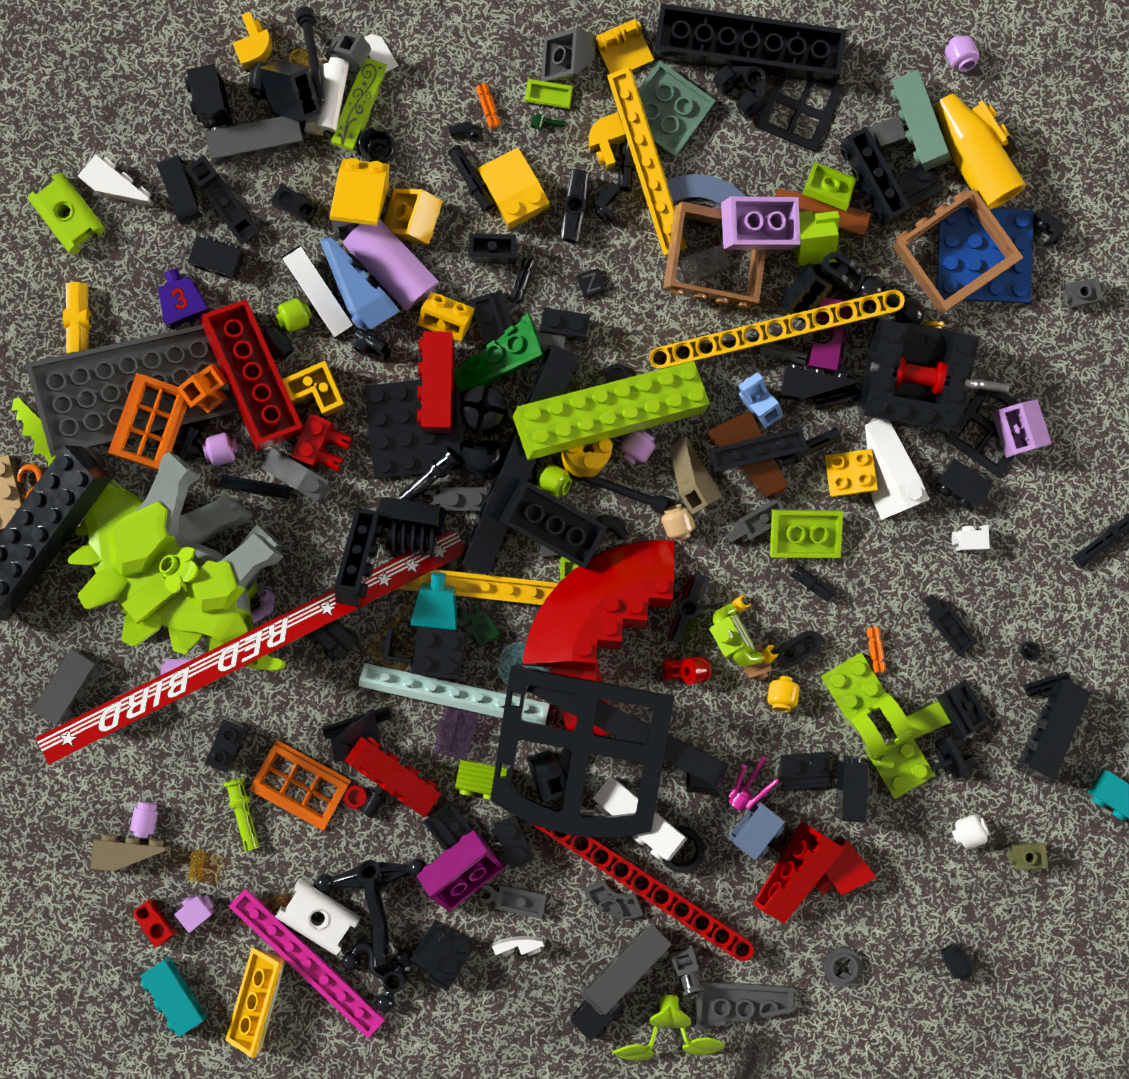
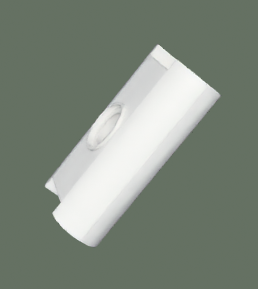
[304,57,349,136]
[275,879,361,955]

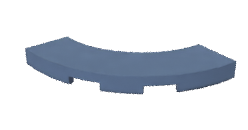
[666,174,746,207]

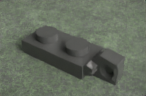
[725,497,786,543]

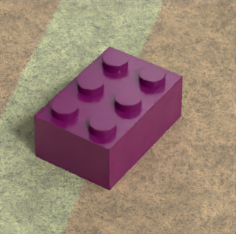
[416,830,506,912]

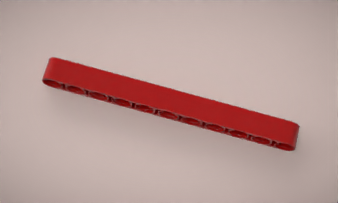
[533,824,754,961]

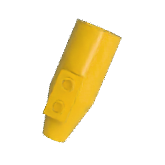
[934,94,1026,210]

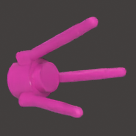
[729,756,779,812]

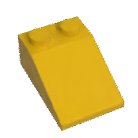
[477,148,550,230]
[330,158,389,226]

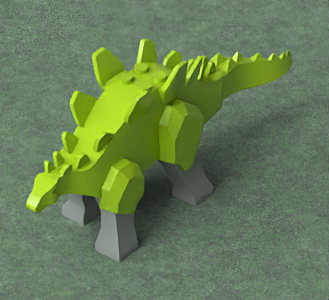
[11,397,286,671]

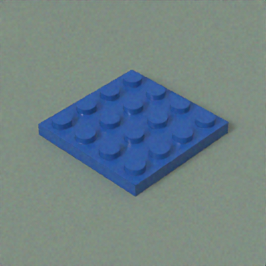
[936,207,1034,303]

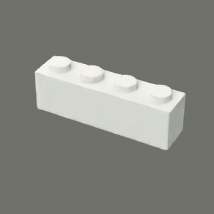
[593,776,688,861]

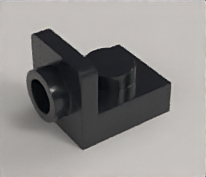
[1033,208,1065,248]

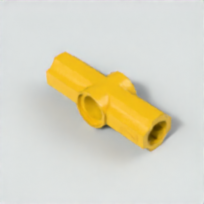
[63,282,91,354]

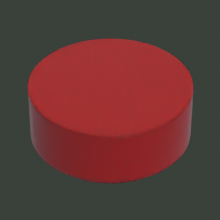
[344,785,368,809]

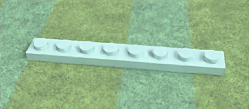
[359,663,549,725]

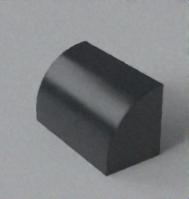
[781,263,833,323]

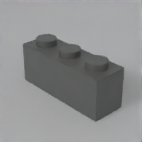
[32,649,101,725]

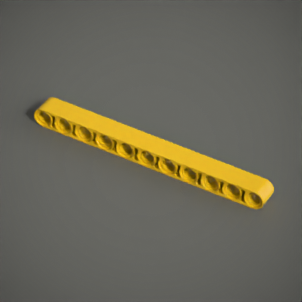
[649,290,905,370]

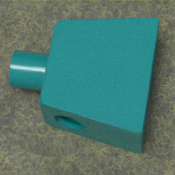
[410,572,458,630]

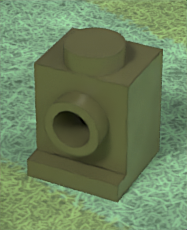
[1008,842,1048,870]

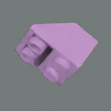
[991,399,1052,458]

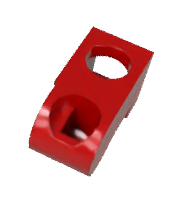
[133,899,178,948]

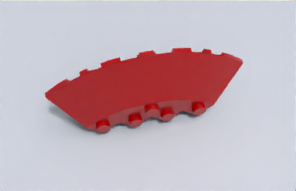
[522,540,674,671]

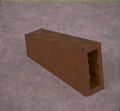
[706,410,788,500]

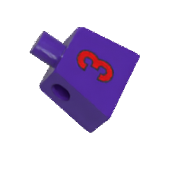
[158,269,211,328]

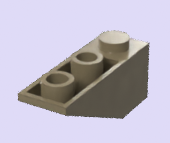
[669,436,723,515]
[90,834,170,871]

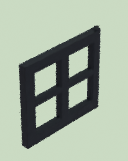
[755,76,844,153]
[945,380,1019,478]

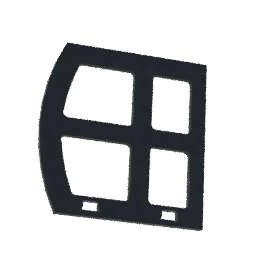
[490,665,674,838]

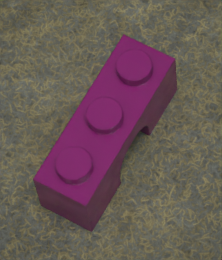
[806,297,851,374]

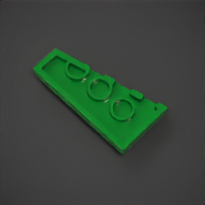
[454,313,546,395]

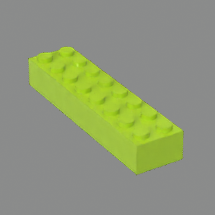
[513,361,710,460]

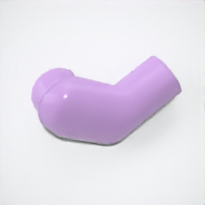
[251,589,275,623]

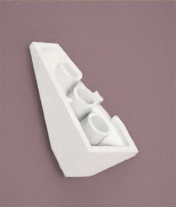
[865,419,929,520]

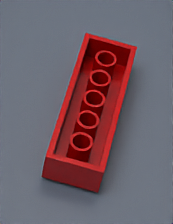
[201,299,303,451]

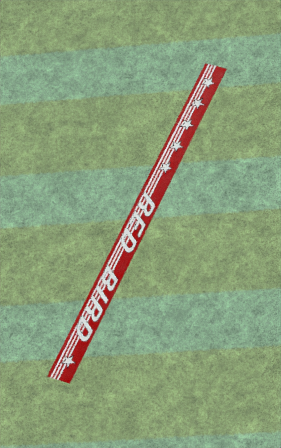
[35,531,465,765]

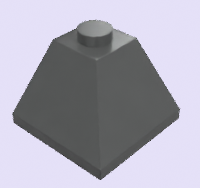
[541,28,596,82]

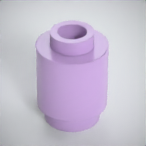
[130,801,158,838]

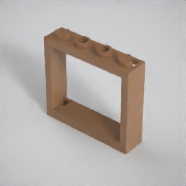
[892,189,1024,315]
[663,201,766,309]

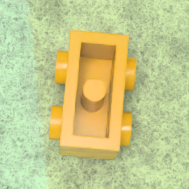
[418,291,475,342]

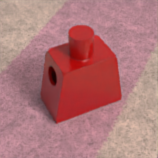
[815,838,876,895]

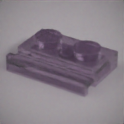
[433,706,478,760]

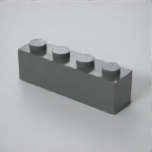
[205,115,306,165]
[580,923,672,1015]

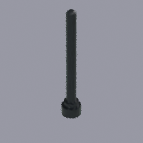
[296,7,325,105]
[561,465,669,515]

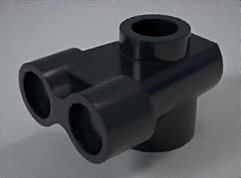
[352,328,392,360]
[173,423,203,461]

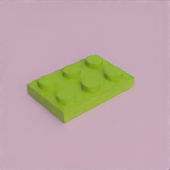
[770,509,843,558]

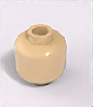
[661,504,695,541]

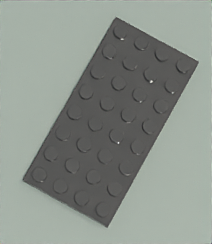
[26,325,240,458]

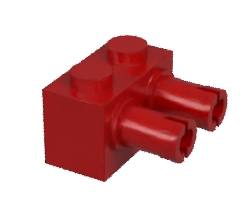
[291,413,353,472]

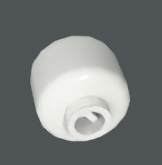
[952,814,990,849]

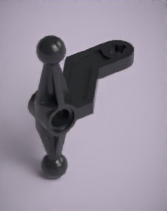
[316,858,427,967]

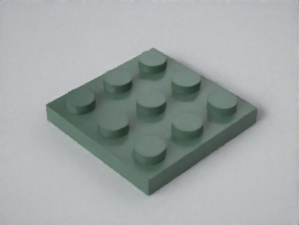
[619,60,716,159]

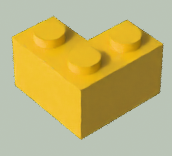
[282,361,347,417]

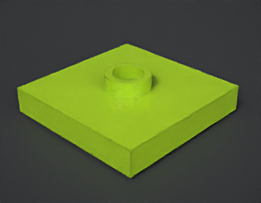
[802,162,856,211]

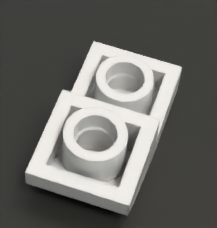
[492,936,544,956]

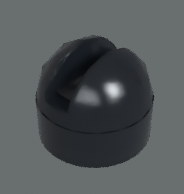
[1020,641,1040,661]

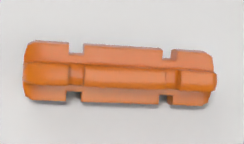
[476,83,501,129]
[867,626,886,673]

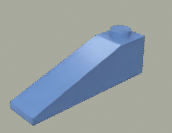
[320,237,400,329]

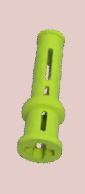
[223,777,260,851]

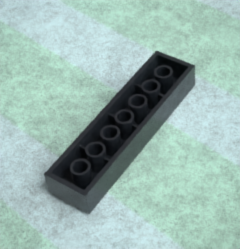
[653,4,847,84]
[0,445,112,621]

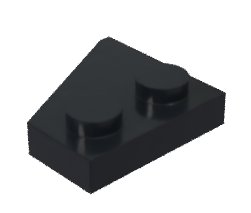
[331,709,382,762]

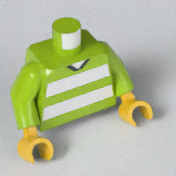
[709,594,779,667]

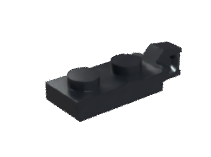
[922,594,978,656]

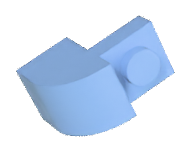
[738,372,783,429]

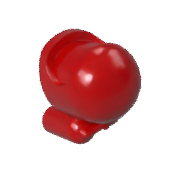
[662,656,712,685]

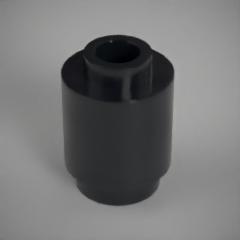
[248,62,268,99]
[262,325,295,361]
[940,942,974,981]

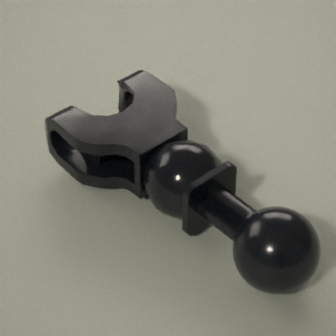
[814,252,925,325]

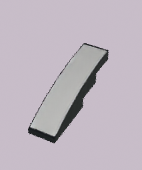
[281,245,354,339]

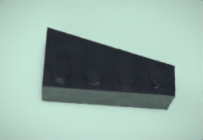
[1014,680,1091,781]

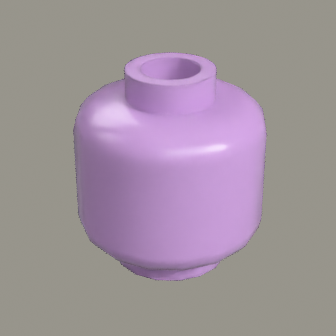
[945,35,979,72]
[621,430,656,464]
[202,433,239,466]

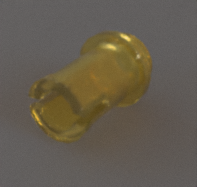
[187,850,208,882]

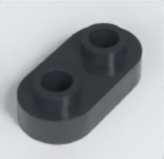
[777,631,822,667]

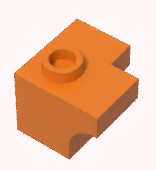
[177,363,229,414]

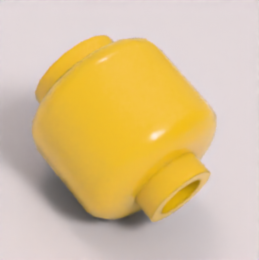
[767,676,800,713]

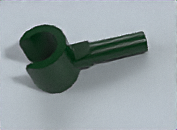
[530,113,564,130]

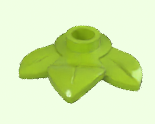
[159,547,199,594]

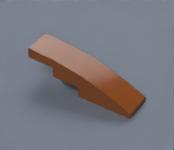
[775,189,872,237]

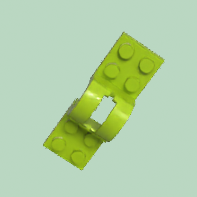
[820,652,935,799]

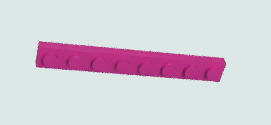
[228,887,385,1038]

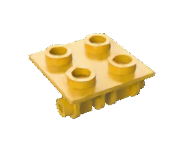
[596,19,654,74]
[825,449,878,498]

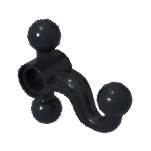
[342,942,413,1013]

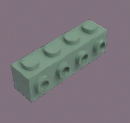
[890,69,952,171]

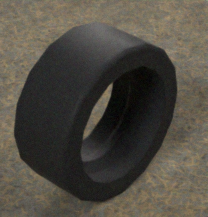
[662,826,705,873]

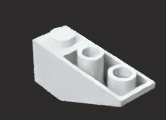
[78,155,154,206]

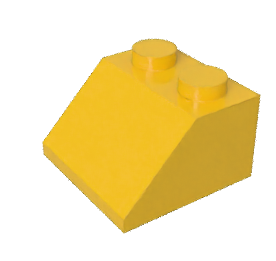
[383,189,443,245]

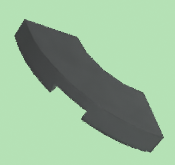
[583,879,645,919]

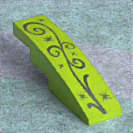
[331,58,387,151]

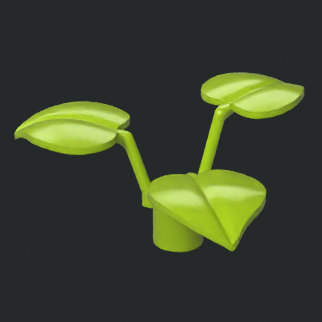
[612,995,725,1061]

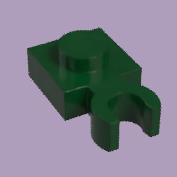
[462,603,500,647]

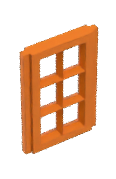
[108,373,188,471]
[249,739,352,831]

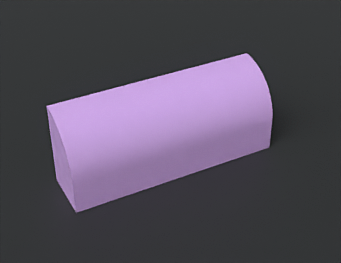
[343,219,439,311]

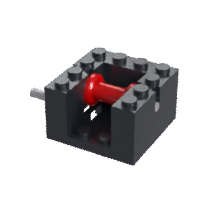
[857,317,1009,432]

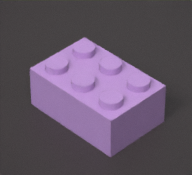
[721,196,801,250]

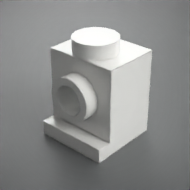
[952,525,990,551]

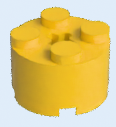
[561,439,613,478]

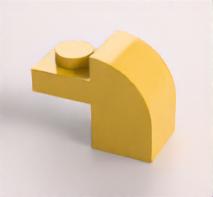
[233,12,272,71]
[589,112,625,171]

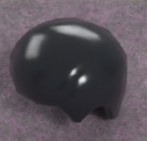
[359,127,396,164]

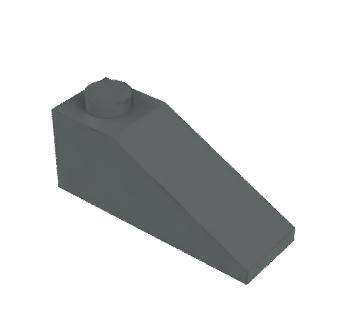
[260,448,332,504]

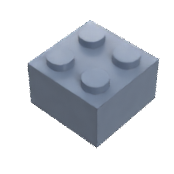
[728,801,785,860]

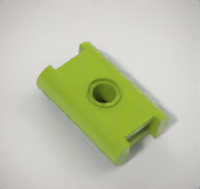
[27,172,105,255]

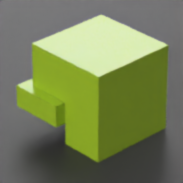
[793,211,840,267]

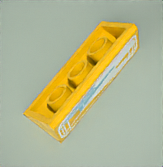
[225,947,286,1058]

